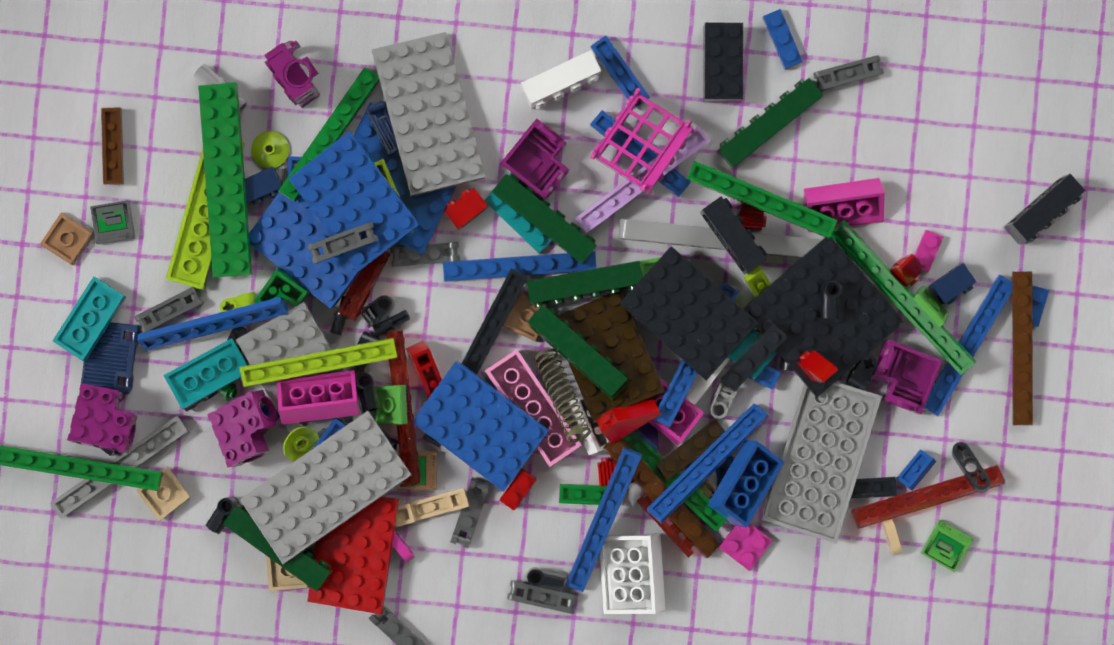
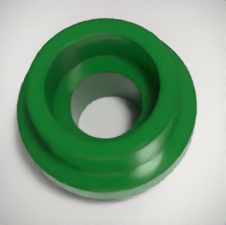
[220,383,237,401]

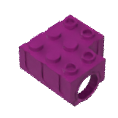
[264,41,320,108]
[500,118,569,200]
[872,339,942,415]
[67,383,137,454]
[207,390,278,468]

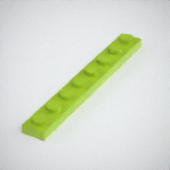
[240,338,397,387]

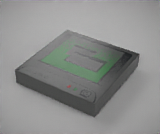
[90,200,135,244]

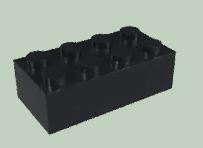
[703,22,743,102]
[1004,173,1086,244]
[700,196,767,275]

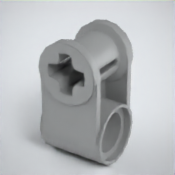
[709,381,738,419]

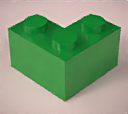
[254,267,308,306]

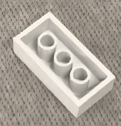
[521,50,601,110]

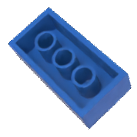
[708,440,785,528]

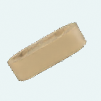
[882,518,902,556]

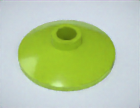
[251,131,290,169]
[283,426,319,462]

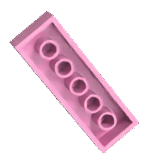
[485,349,582,467]

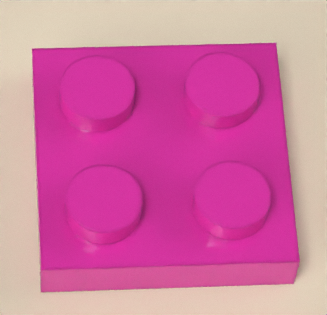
[719,524,772,571]

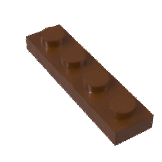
[101,107,124,185]

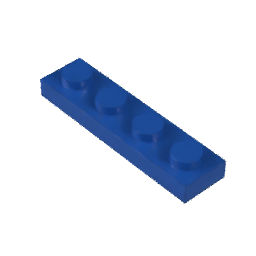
[590,35,650,109]

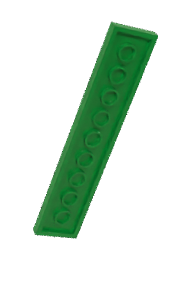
[198,82,252,278]

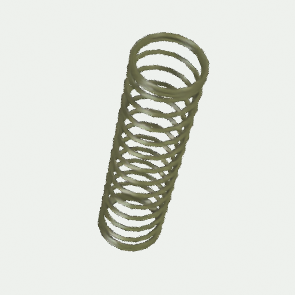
[534,348,591,442]

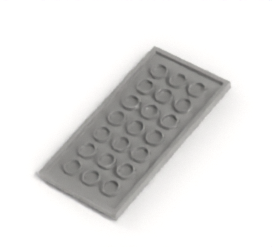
[372,32,485,197]
[236,302,365,438]
[762,382,882,544]
[240,411,412,564]

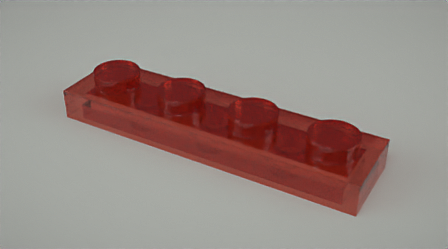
[337,251,390,322]
[636,494,694,558]

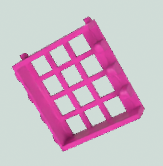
[590,88,696,196]

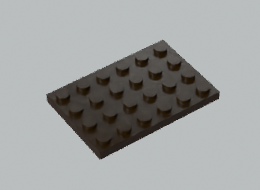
[556,291,665,423]

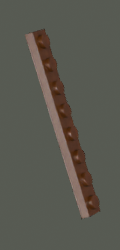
[1012,271,1033,425]
[603,439,721,558]

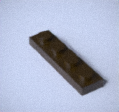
[655,419,725,480]

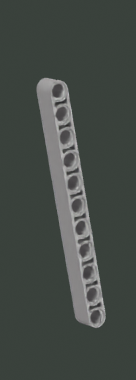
[618,219,821,258]

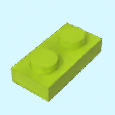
[743,266,771,297]

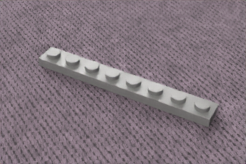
[50,415,189,519]

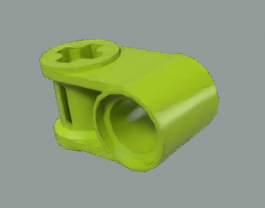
[220,292,256,312]

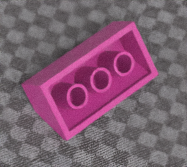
[804,178,885,232]
[277,370,359,424]
[647,378,704,445]

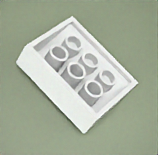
[600,533,666,614]

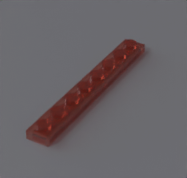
[386,330,421,486]
[851,465,1005,529]

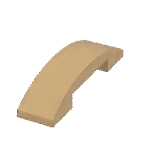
[396,488,470,527]

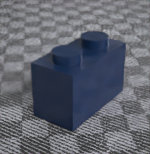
[245,166,282,206]
[928,263,977,305]

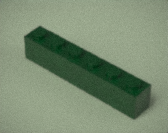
[718,78,824,169]
[492,173,597,264]
[526,261,643,308]
[527,305,629,401]
[223,505,333,592]

